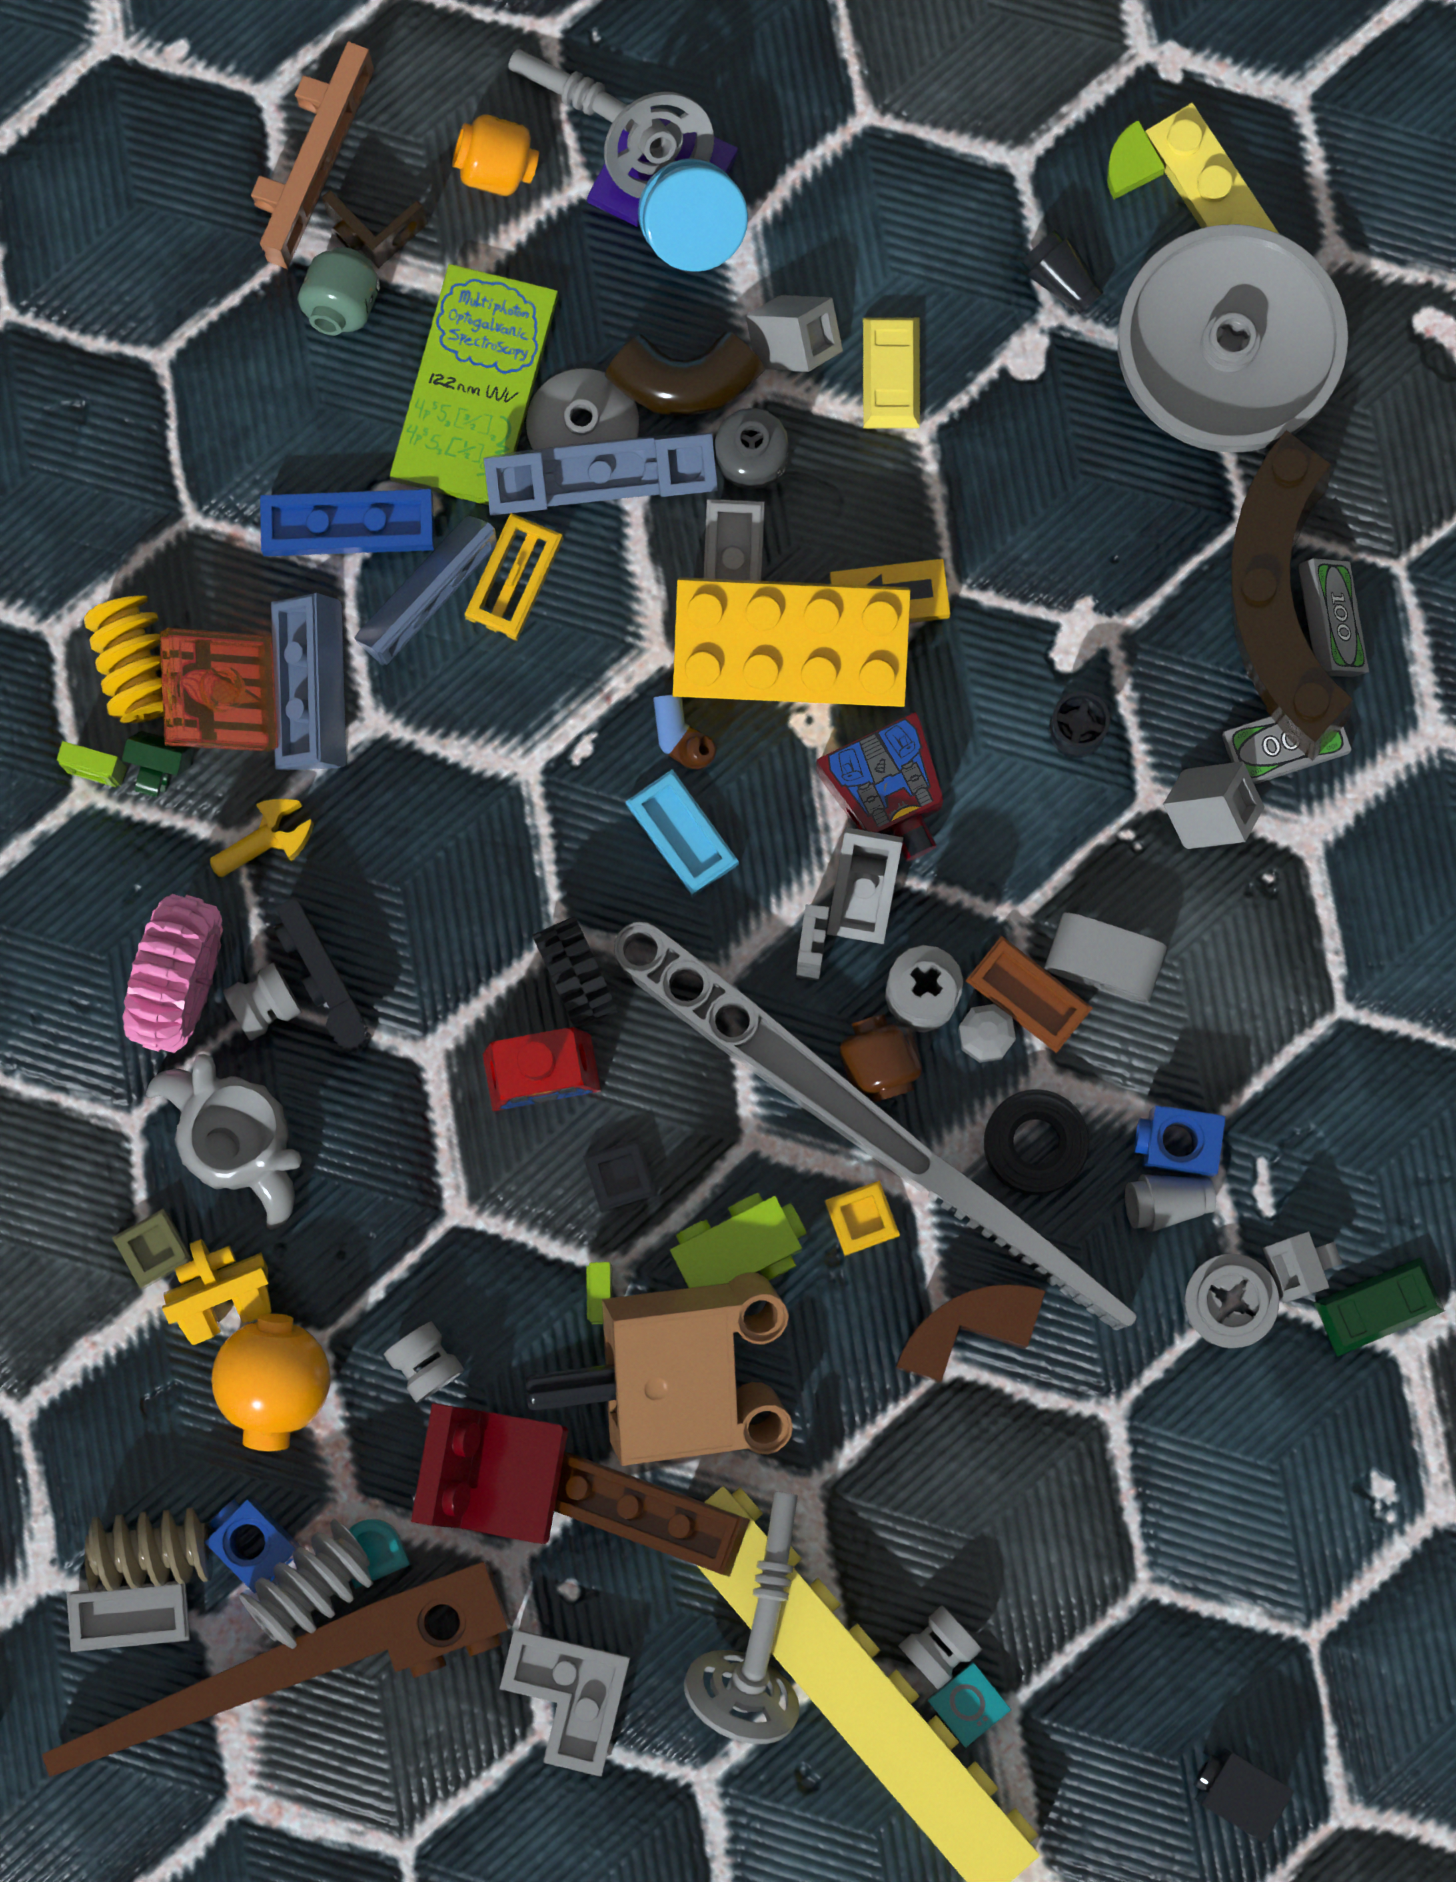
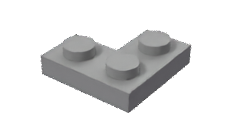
[500,1629,630,1777]

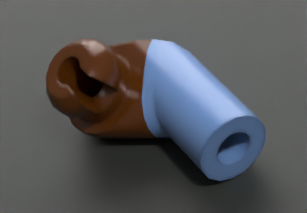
[653,695,716,769]

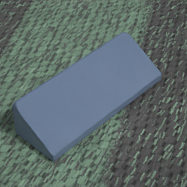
[354,516,498,665]
[271,593,346,771]

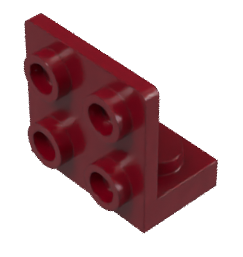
[411,1403,568,1544]

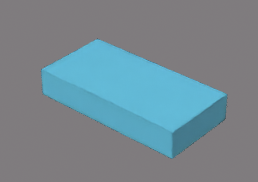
[625,769,739,897]

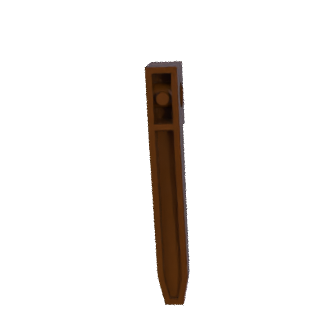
[42,1560,512,1777]

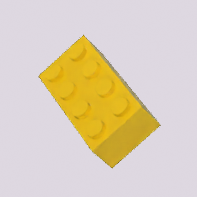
[673,577,910,707]

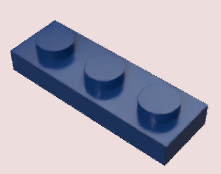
[260,489,434,556]

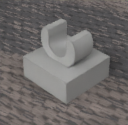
[1263,1232,1343,1303]

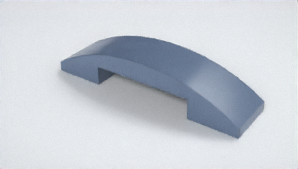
[484,433,718,516]

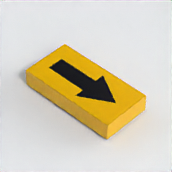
[830,559,950,623]

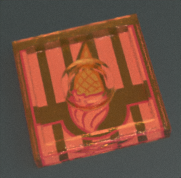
[159,628,278,752]

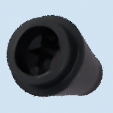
[1022,230,1104,315]

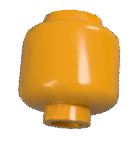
[452,114,539,197]

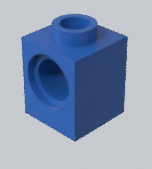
[1134,1105,1226,1179]
[204,1499,303,1594]

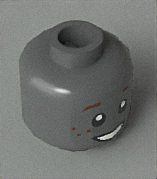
[715,408,789,490]

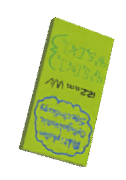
[390,264,559,505]

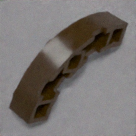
[1231,430,1353,761]

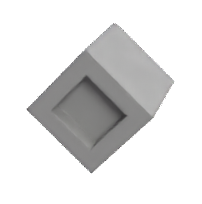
[745,295,843,372]
[1163,761,1265,849]

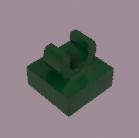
[122,731,196,797]

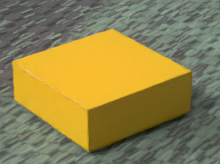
[825,1180,900,1256]

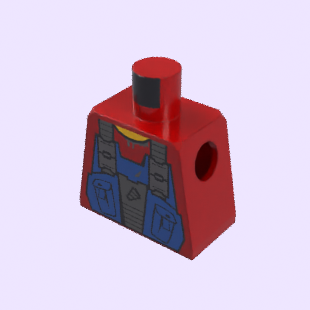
[483,1027,601,1111]

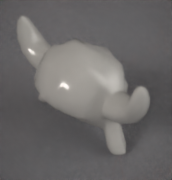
[146,1054,302,1231]

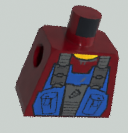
[816,712,943,862]

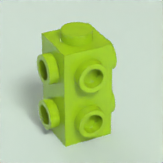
[670,1192,807,1288]

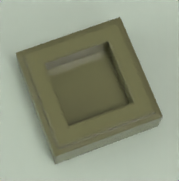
[112,1209,194,1289]

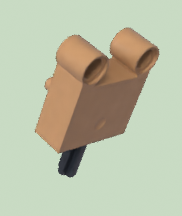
[524,1272,793,1466]

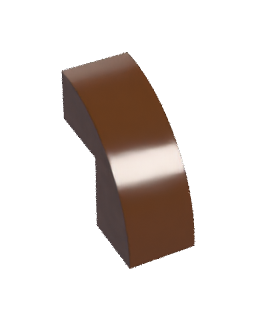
[894,1285,1045,1383]

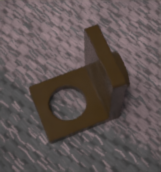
[322,190,428,269]

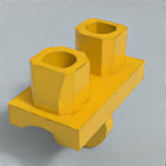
[162,1239,271,1345]

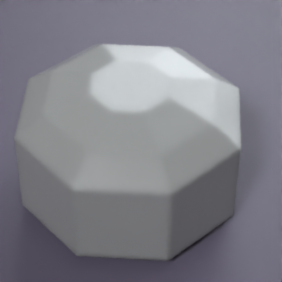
[958,1004,1016,1063]

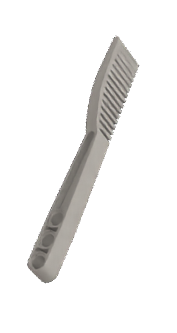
[614,922,1136,1330]

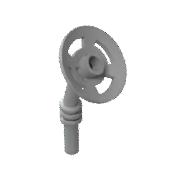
[508,49,714,199]
[684,1492,799,1744]

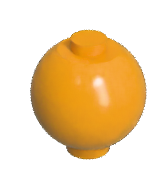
[211,1314,330,1451]

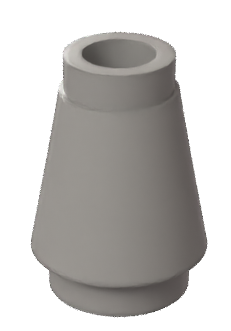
[1125,1174,1216,1233]

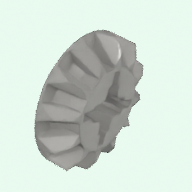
[1184,1254,1279,1349]

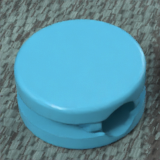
[638,159,748,272]

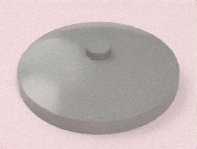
[1117,224,1348,453]

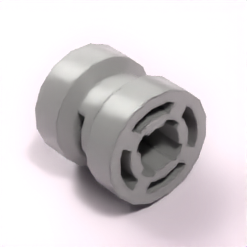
[223,962,302,1041]
[384,1321,465,1403]
[898,1605,982,1690]

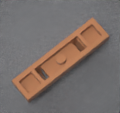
[251,41,374,269]

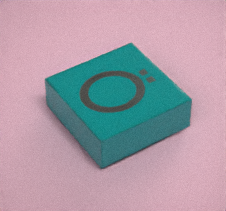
[927,1662,1011,1748]

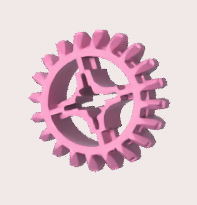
[122,894,223,1053]

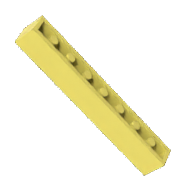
[697,1485,1040,1882]

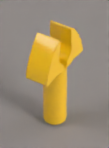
[210,799,314,877]

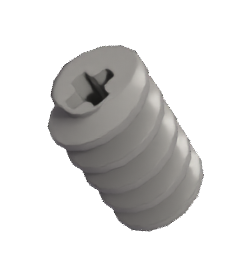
[885,945,963,1033]
[239,1518,373,1649]

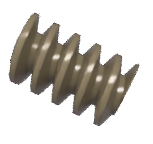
[85,1508,213,1593]

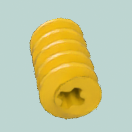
[84,595,182,723]

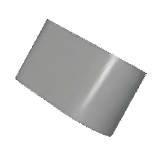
[1044,913,1167,1003]

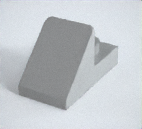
[827,827,903,944]

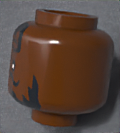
[839,1013,923,1103]

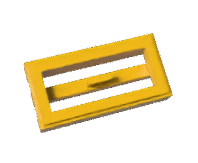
[464,513,564,641]

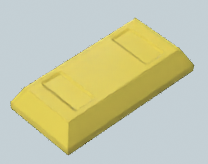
[863,318,920,429]

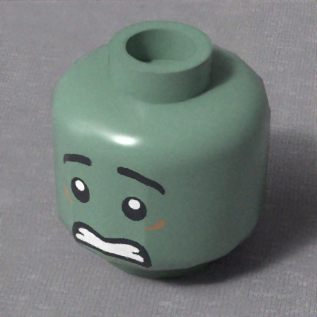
[298,247,380,335]

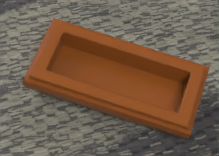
[966,936,1092,1053]

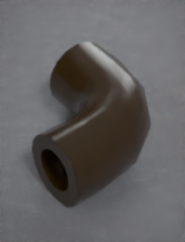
[605,331,765,418]

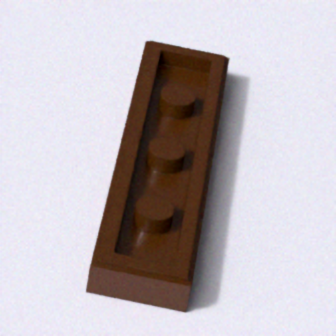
[554,1451,750,1577]

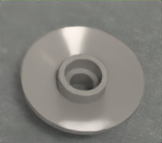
[526,368,639,449]

